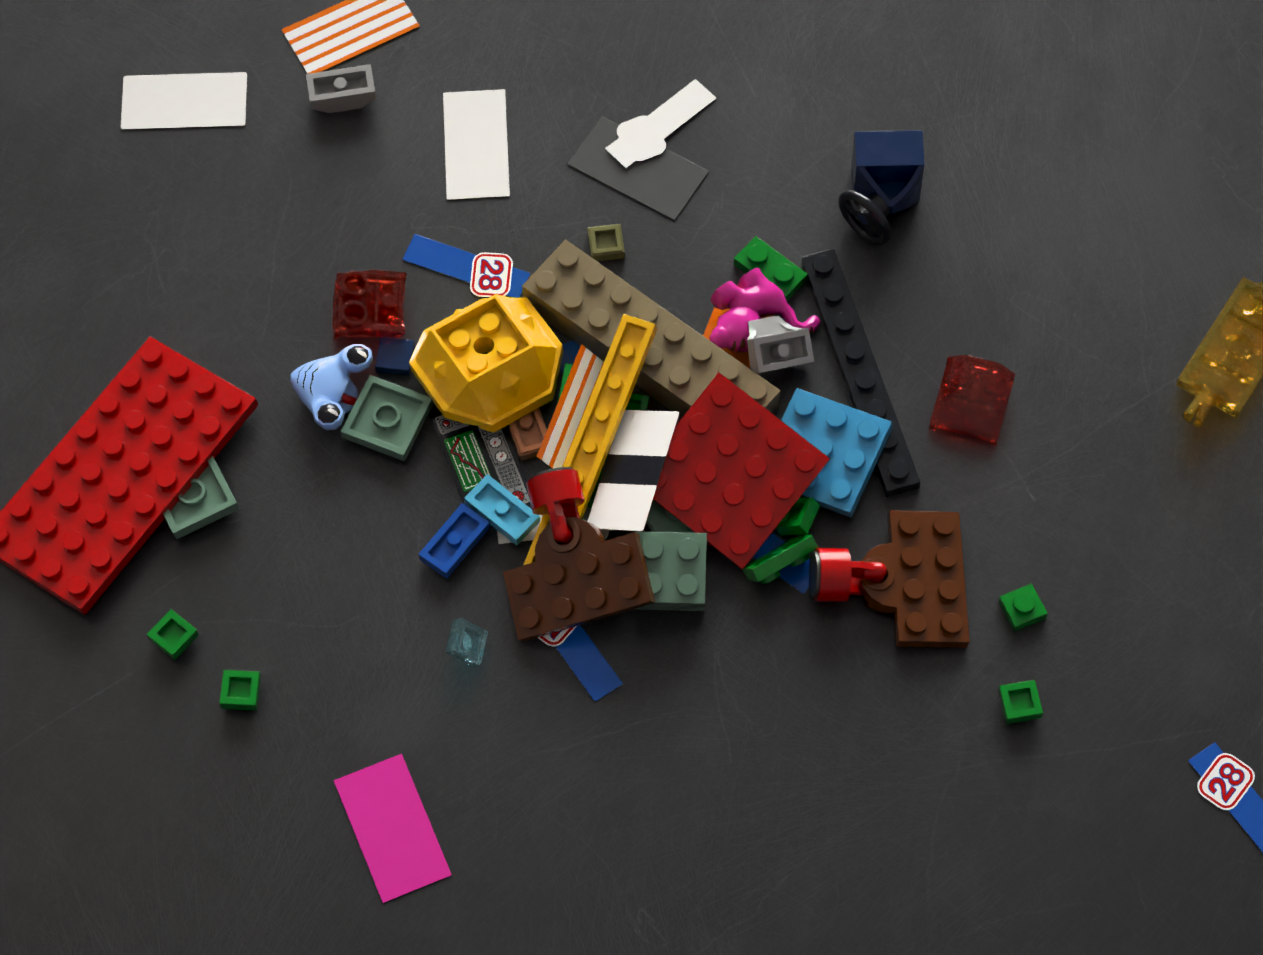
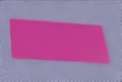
[334,753,452,903]

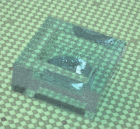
[445,618,488,666]

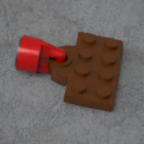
[503,467,655,642]
[809,510,970,648]

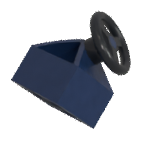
[838,130,924,245]

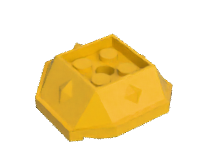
[409,294,564,433]

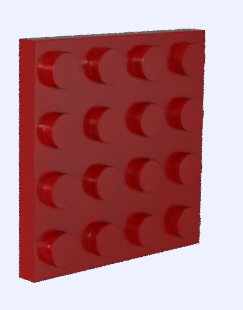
[653,372,830,570]

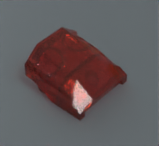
[332,269,407,339]
[929,355,1015,446]

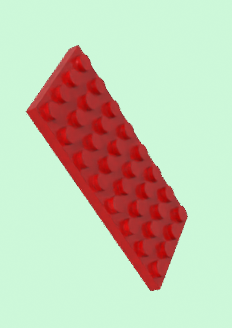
[0,336,258,616]

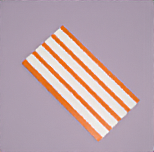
[281,0,420,74]
[536,344,604,469]

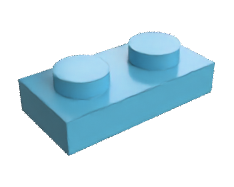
[464,474,540,546]

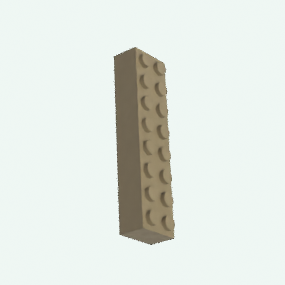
[522,239,781,418]

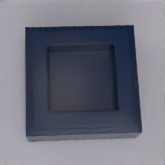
[375,337,415,376]

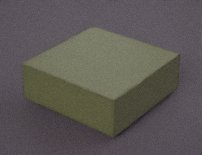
[587,223,625,262]

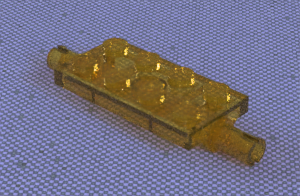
[1176,277,1263,427]

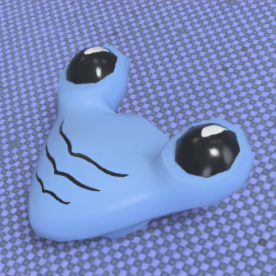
[290,344,373,430]

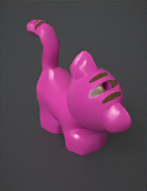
[710,268,820,353]

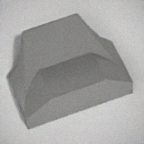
[306,64,376,113]
[747,316,815,373]

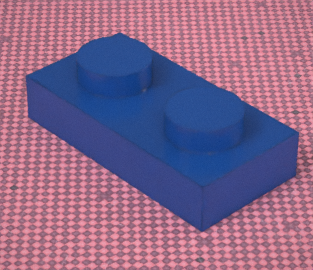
[418,503,491,579]

